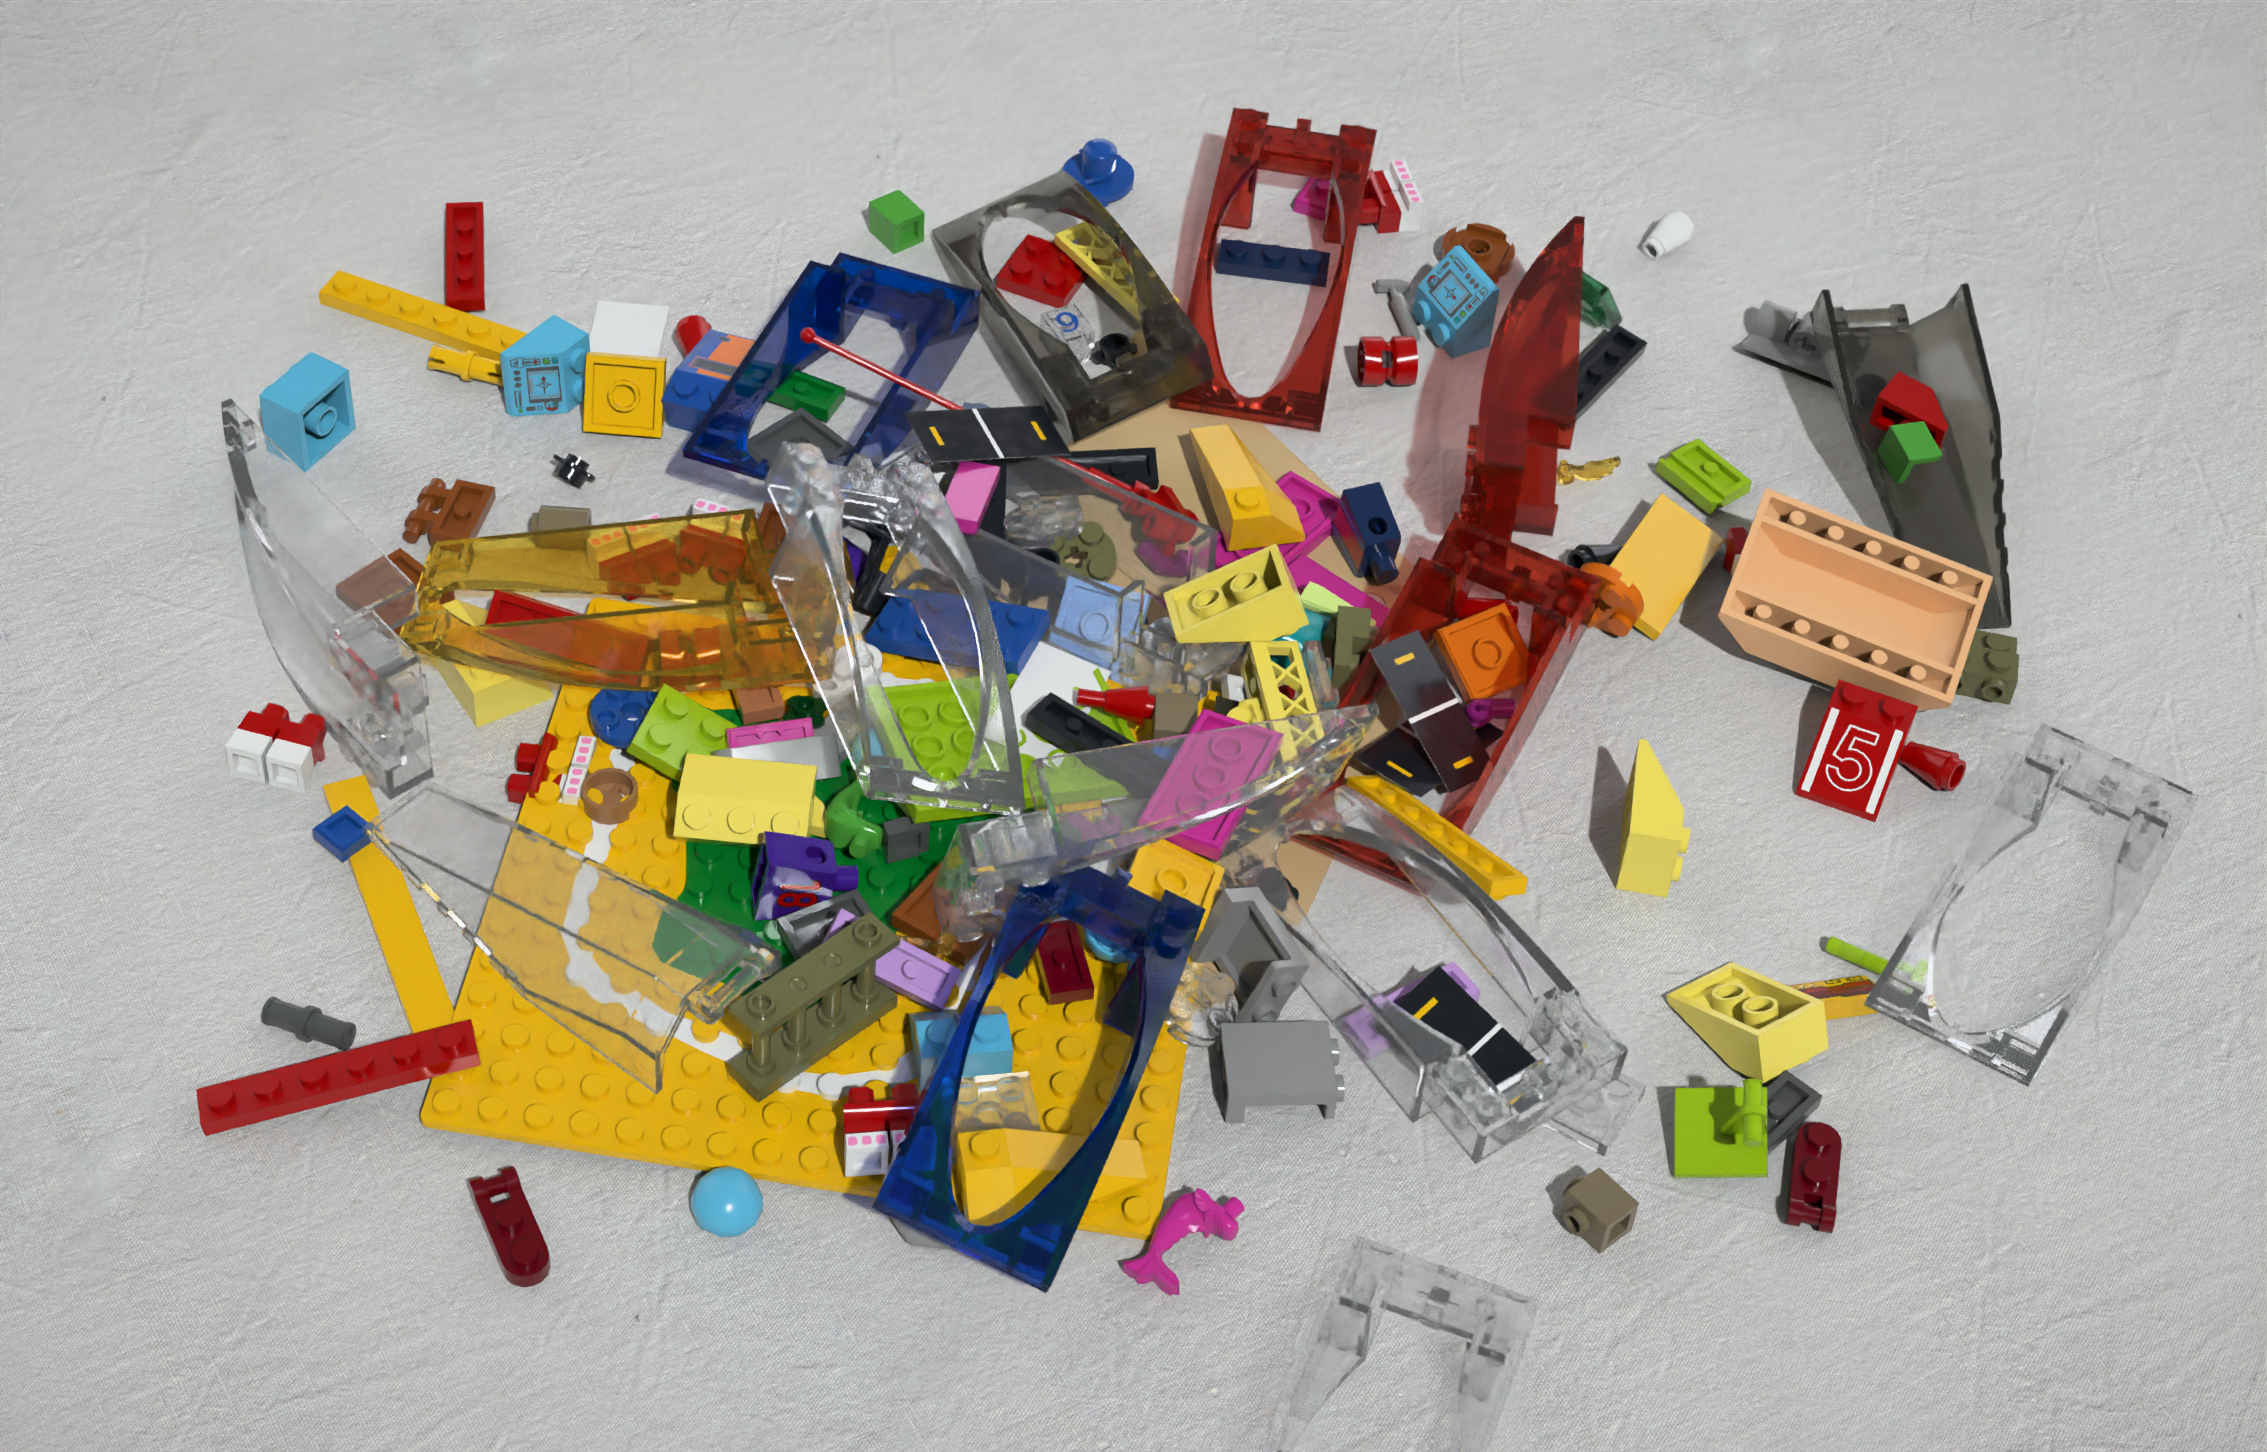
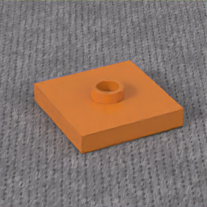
[1433,603,1540,705]

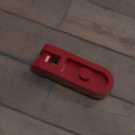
[1785,1122,1842,1233]
[467,1166,550,1287]

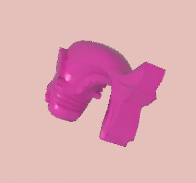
[1122,1188,1245,1296]

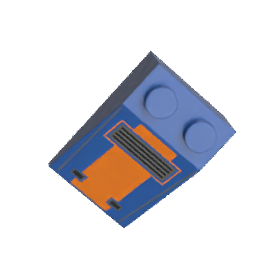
[661,329,782,444]

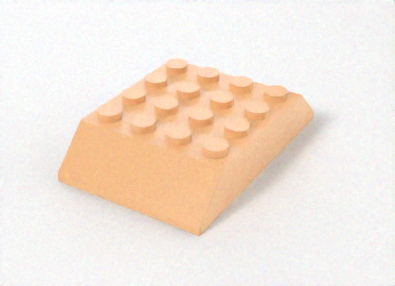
[1718,488,1993,711]

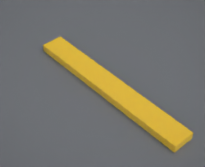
[323,775,454,1034]

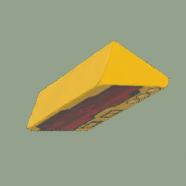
[1789,975,1884,1020]

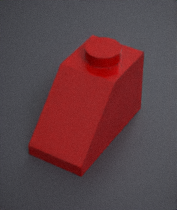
[1869,371,1949,450]

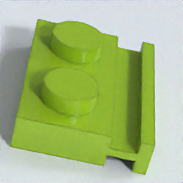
[1656,438,1752,515]

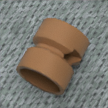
[581,768,639,825]

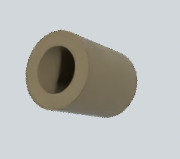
[530,505,592,549]

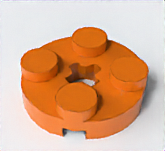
[1564,562,1644,637]

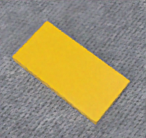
[1609,493,1725,641]

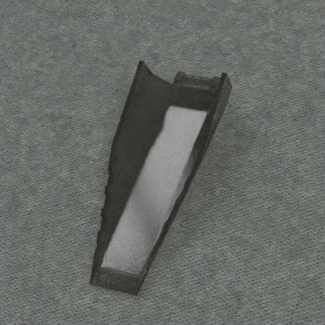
[1810,283,2012,630]

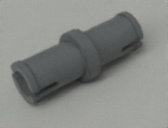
[261,997,356,1051]

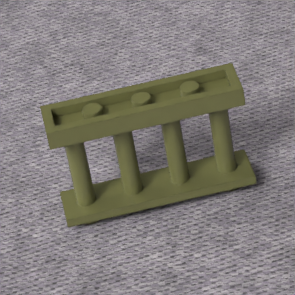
[728,912,900,1102]

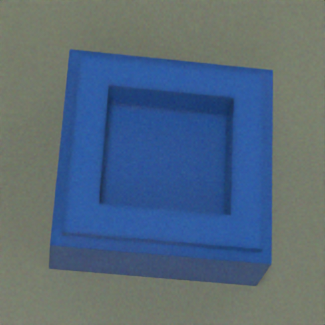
[313,805,377,862]

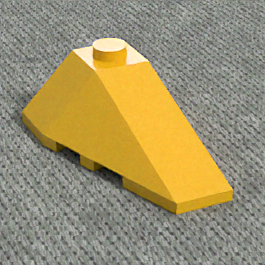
[1189,424,1306,551]
[955,1128,1148,1244]

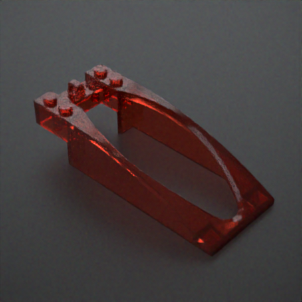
[1169,107,1377,432]
[1449,216,1585,585]
[1276,518,1603,897]

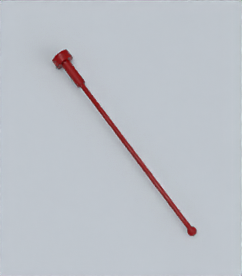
[800,328,1150,514]

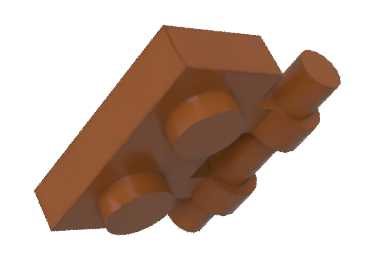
[403,478,496,552]

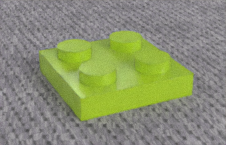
[626,683,738,783]

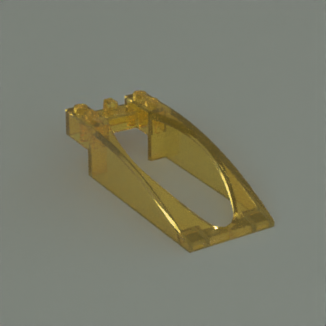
[398,508,856,692]

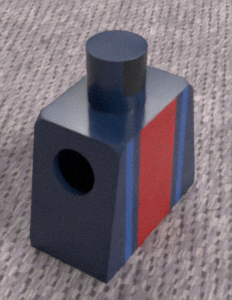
[1330,482,1402,584]

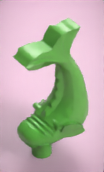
[824,763,893,858]

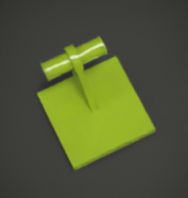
[1674,1079,1768,1178]

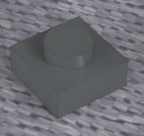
[882,816,930,864]

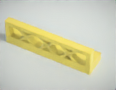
[1054,219,1179,333]
[1240,641,1333,796]

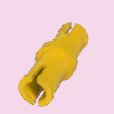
[428,345,503,387]

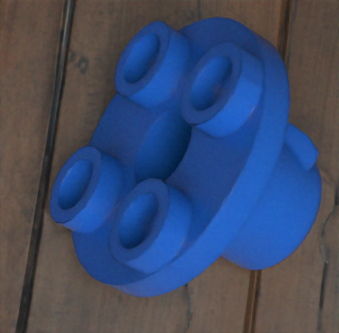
[1062,138,1134,208]
[590,677,663,749]

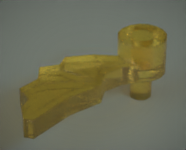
[1556,456,1621,485]
[897,931,958,960]

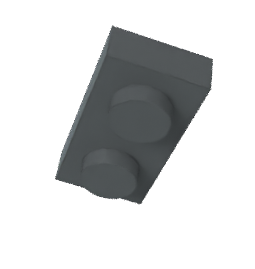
[1767,1070,1822,1155]

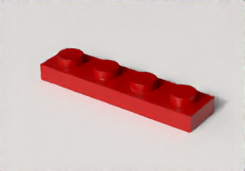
[446,202,485,312]

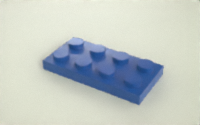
[865,585,1051,676]

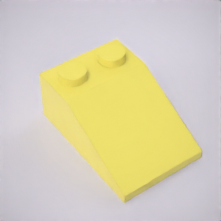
[1163,543,1309,643]
[1616,739,1690,897]
[1667,962,1829,1083]

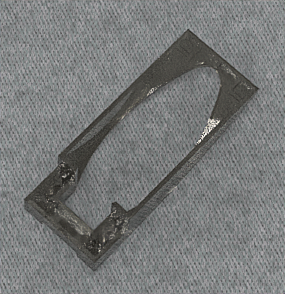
[931,170,1214,443]

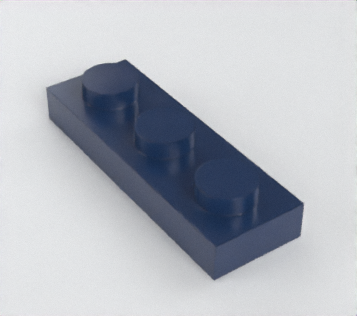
[1217,239,1330,287]

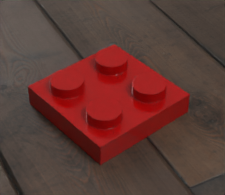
[996,234,1095,311]

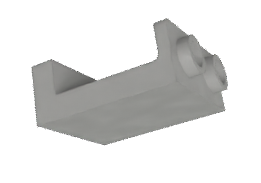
[1186,886,1311,1023]
[1217,1021,1344,1123]

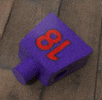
[750,831,858,920]

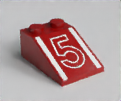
[1795,679,1918,822]

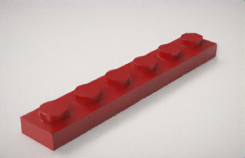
[196,1019,482,1136]

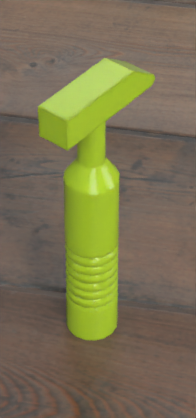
[1825,936,1928,997]

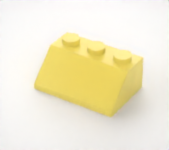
[418,599,553,728]
[673,753,818,848]

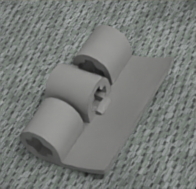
[1741,300,1870,386]

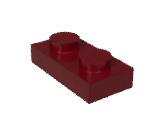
[1030,919,1094,1005]

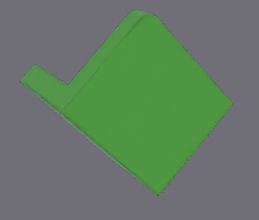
[869,190,925,254]
[1877,421,1942,484]

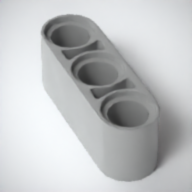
[712,733,842,780]

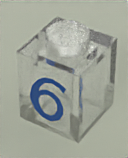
[1039,303,1095,369]

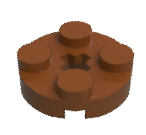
[1441,223,1515,285]

